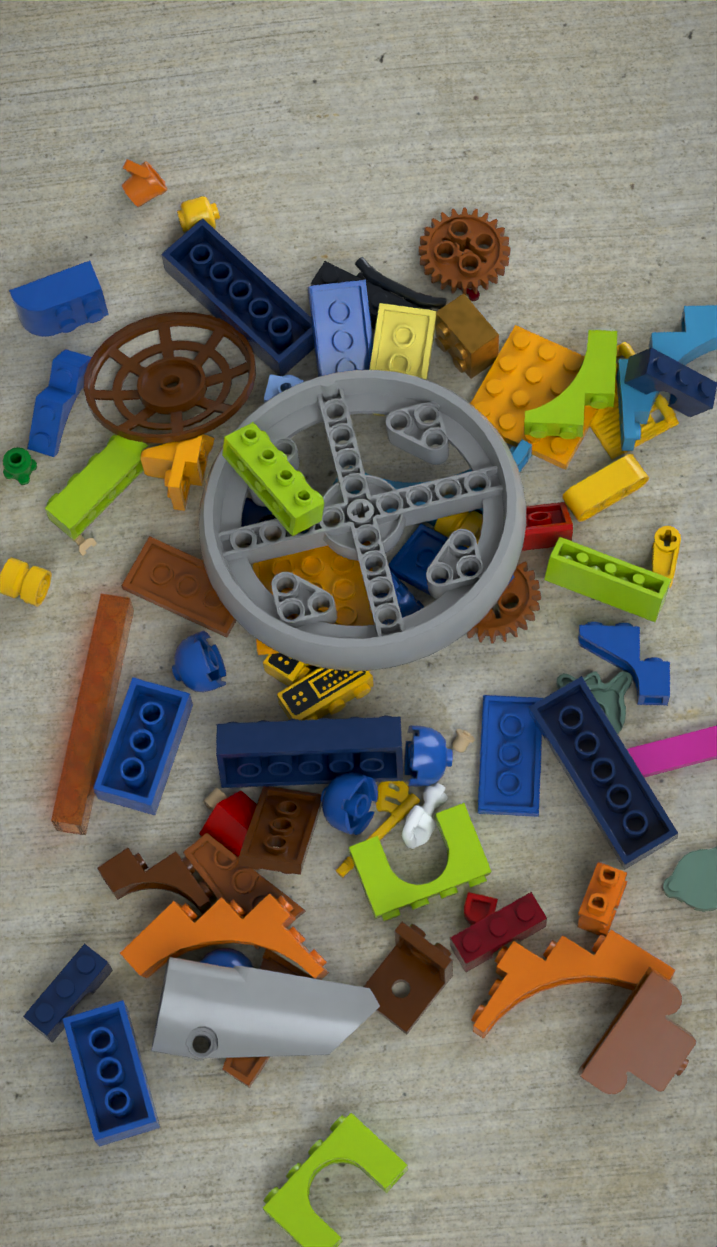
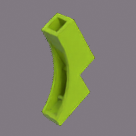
[524,330,618,439]

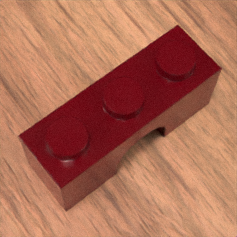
[450,892,547,972]

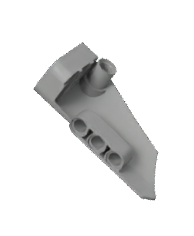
[151,957,380,1061]

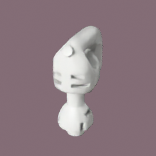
[402,783,448,849]

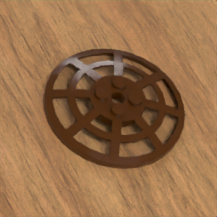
[84,312,256,444]

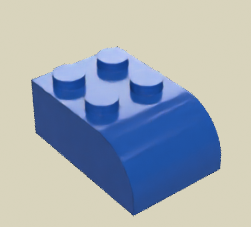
[9,260,109,337]

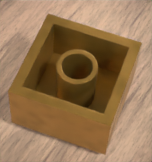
[435,293,499,379]

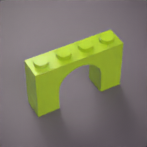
[348,803,492,922]
[263,1113,408,1247]

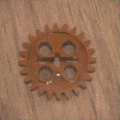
[419,207,511,295]
[467,561,541,644]

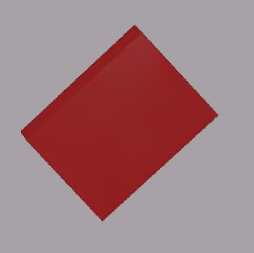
[522,502,573,551]
[199,790,285,858]

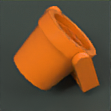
[122,159,168,207]

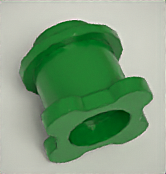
[2,447,37,485]

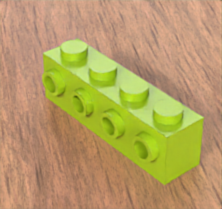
[222,422,325,537]
[45,434,148,540]
[544,537,672,622]

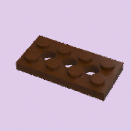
[239,786,322,875]

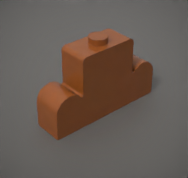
[578,967,696,1094]

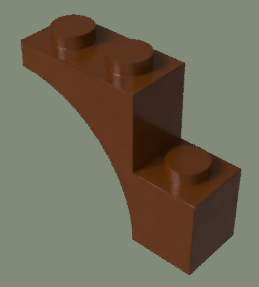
[97,848,213,915]

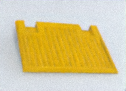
[590,342,679,460]

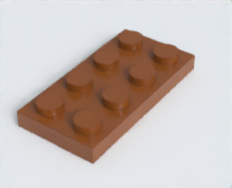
[121,536,236,638]

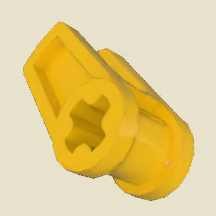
[652,526,681,588]

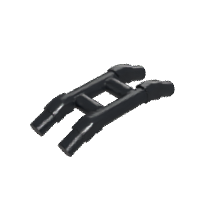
[355,257,447,311]

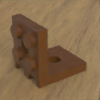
[363,921,453,1035]

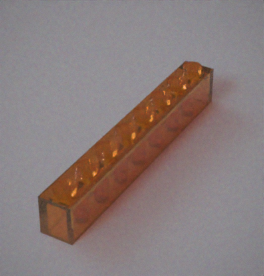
[51,594,134,835]

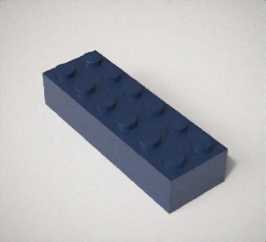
[161,218,315,376]
[529,676,678,870]
[216,715,404,788]

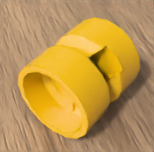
[434,510,483,548]
[0,557,52,607]

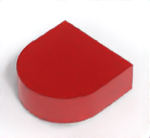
[464,892,498,925]

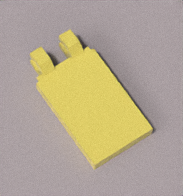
[369,303,437,416]

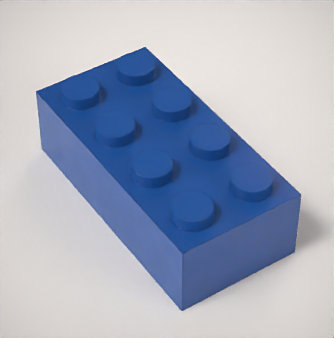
[93,677,193,816]
[62,1000,161,1147]

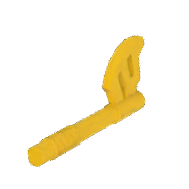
[335,781,420,878]

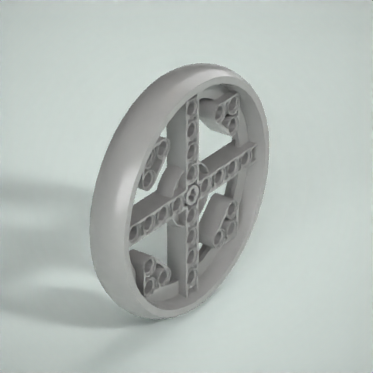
[198,370,527,671]

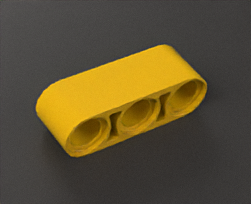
[562,454,649,522]

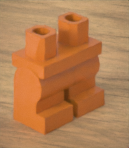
[577,862,627,937]

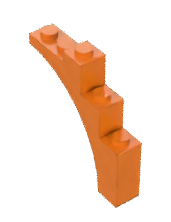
[120,893,329,980]
[471,930,675,1039]

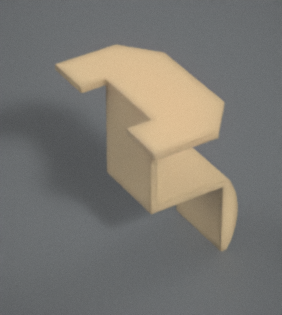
[73,535,97,556]

